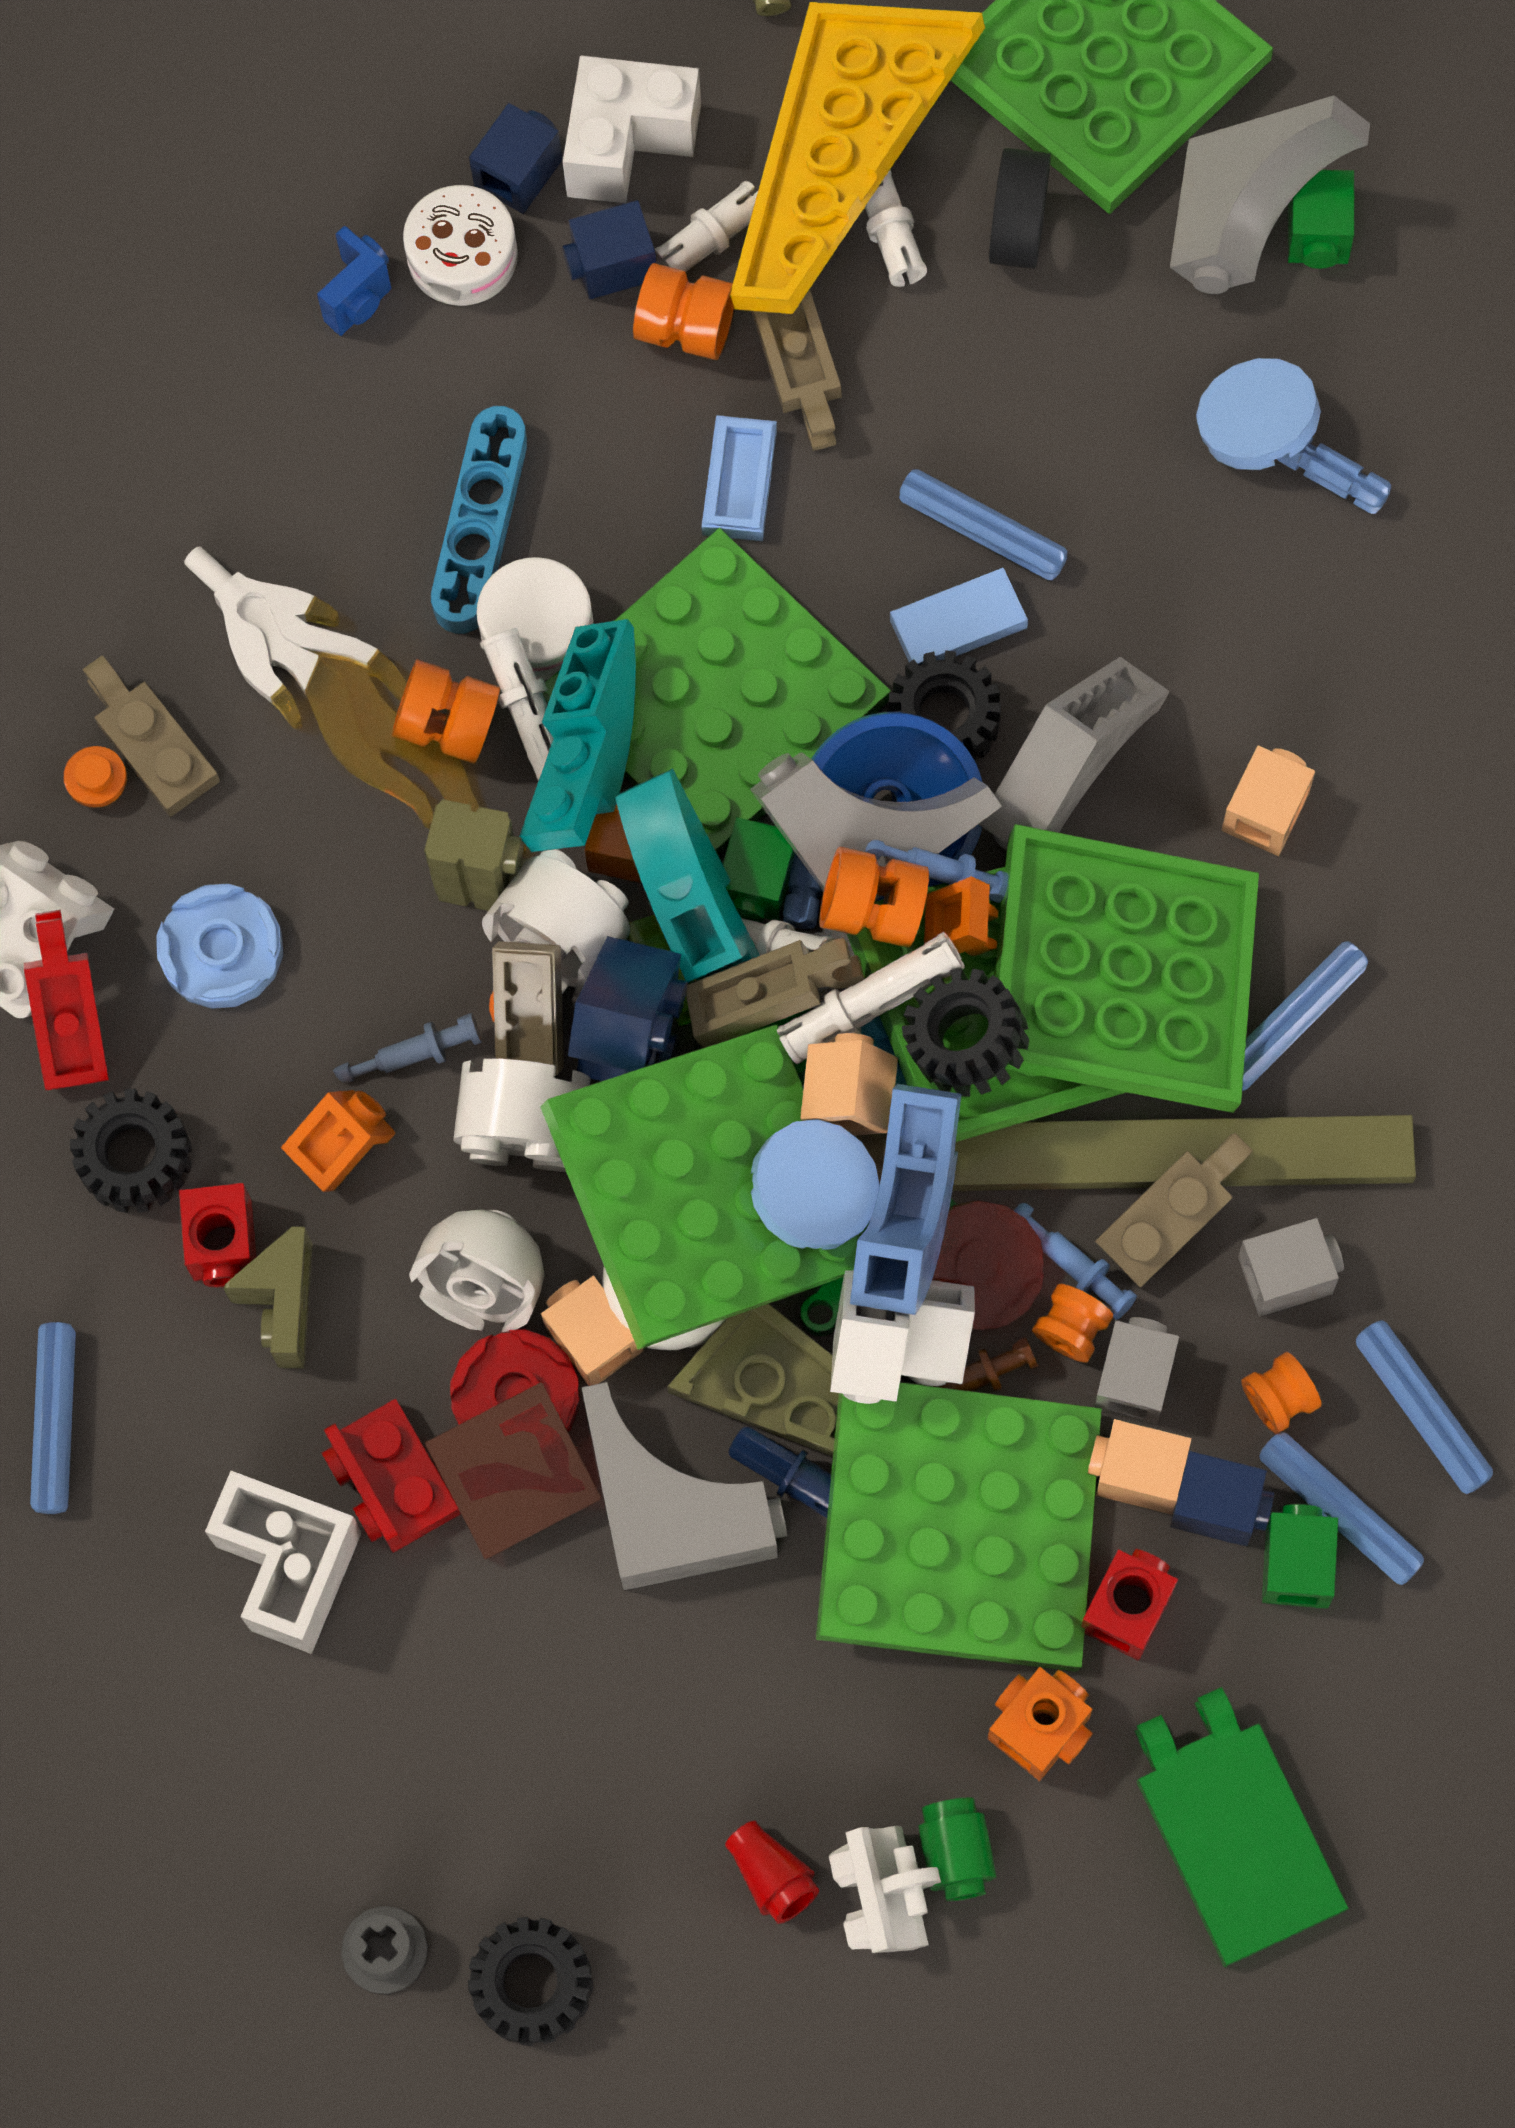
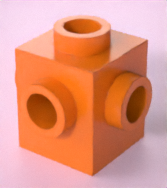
[987,1667,1093,1782]

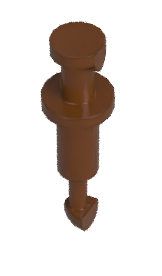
[932,1336,1038,1392]

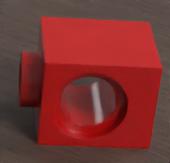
[179,1183,257,1287]
[1081,1549,1178,1661]

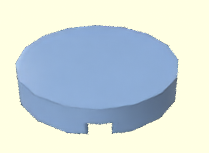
[1196,358,1321,470]
[156,884,283,1009]
[751,1119,880,1251]

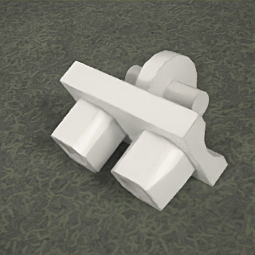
[829,1826,941,1953]

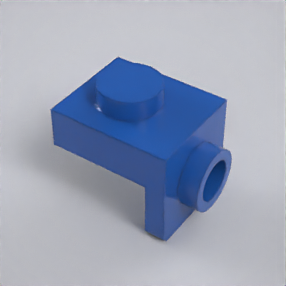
[317,226,392,336]

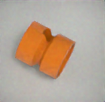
[633,263,735,361]
[391,659,500,764]
[819,846,929,948]

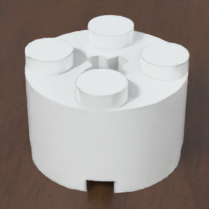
[482,849,630,997]
[453,1059,590,1172]

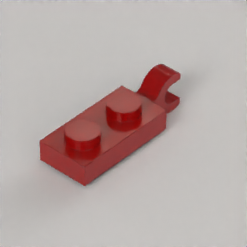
[24,909,109,1091]

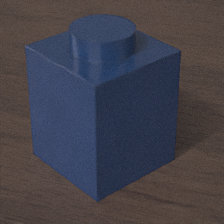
[469,103,563,214]
[562,200,656,300]
[1170,1451,1274,1547]

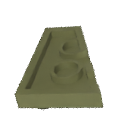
[667,1304,839,1457]

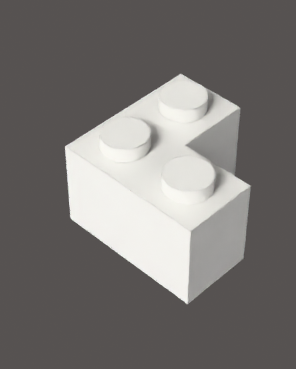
[563,56,701,203]
[830,1270,975,1404]
[205,1471,362,1654]

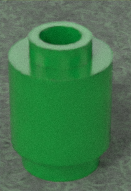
[918,1797,997,1902]

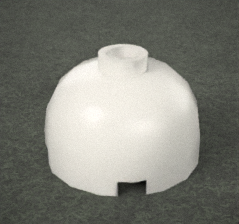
[409,1209,545,1332]

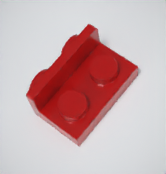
[321,1398,461,1553]

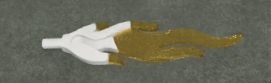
[184,546,526,855]

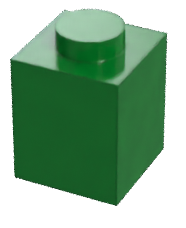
[1288,170,1354,269]
[723,817,795,923]
[1262,1504,1338,1609]

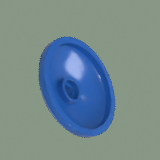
[811,712,982,901]

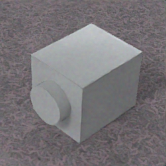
[1238,1218,1344,1317]
[1095,1317,1179,1425]

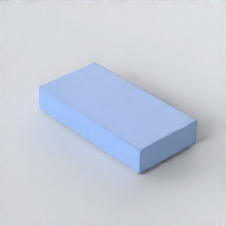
[701,415,777,541]
[890,568,1028,665]

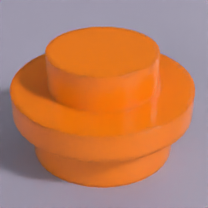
[64,746,127,808]

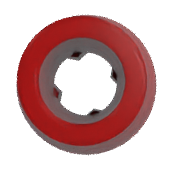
[725,1820,819,1924]

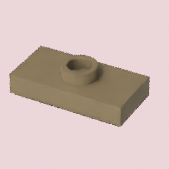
[492,941,564,1074]

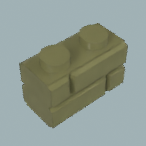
[424,799,527,911]

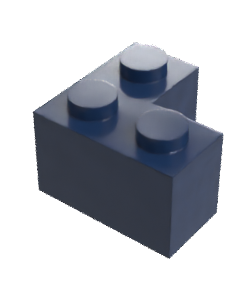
[568,936,688,1081]

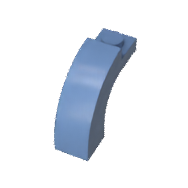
[850,1084,962,1315]

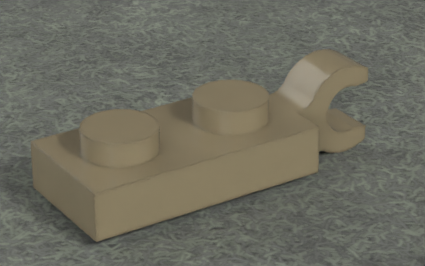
[751,289,842,451]
[82,655,220,818]
[686,938,864,1048]
[1094,1133,1253,1288]

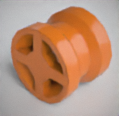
[1032,1284,1114,1363]
[1241,1352,1322,1434]

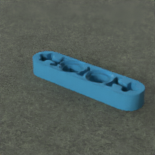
[431,406,527,634]

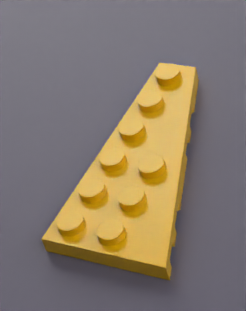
[730,2,985,314]

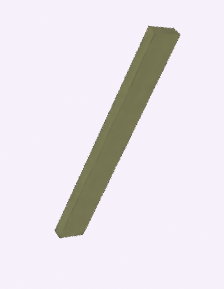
[952,1115,1416,1191]

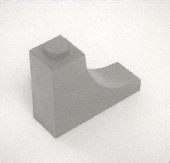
[1170,95,1370,294]
[979,657,1170,850]
[750,752,1002,900]
[582,1382,787,1590]

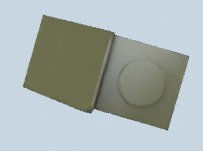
[224,1226,312,1369]

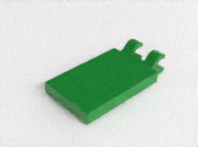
[1134,1687,1349,1968]

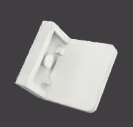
[0,841,114,1018]

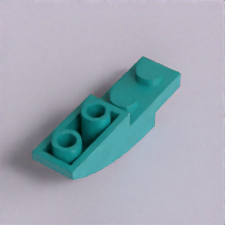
[519,619,636,852]
[615,768,760,982]

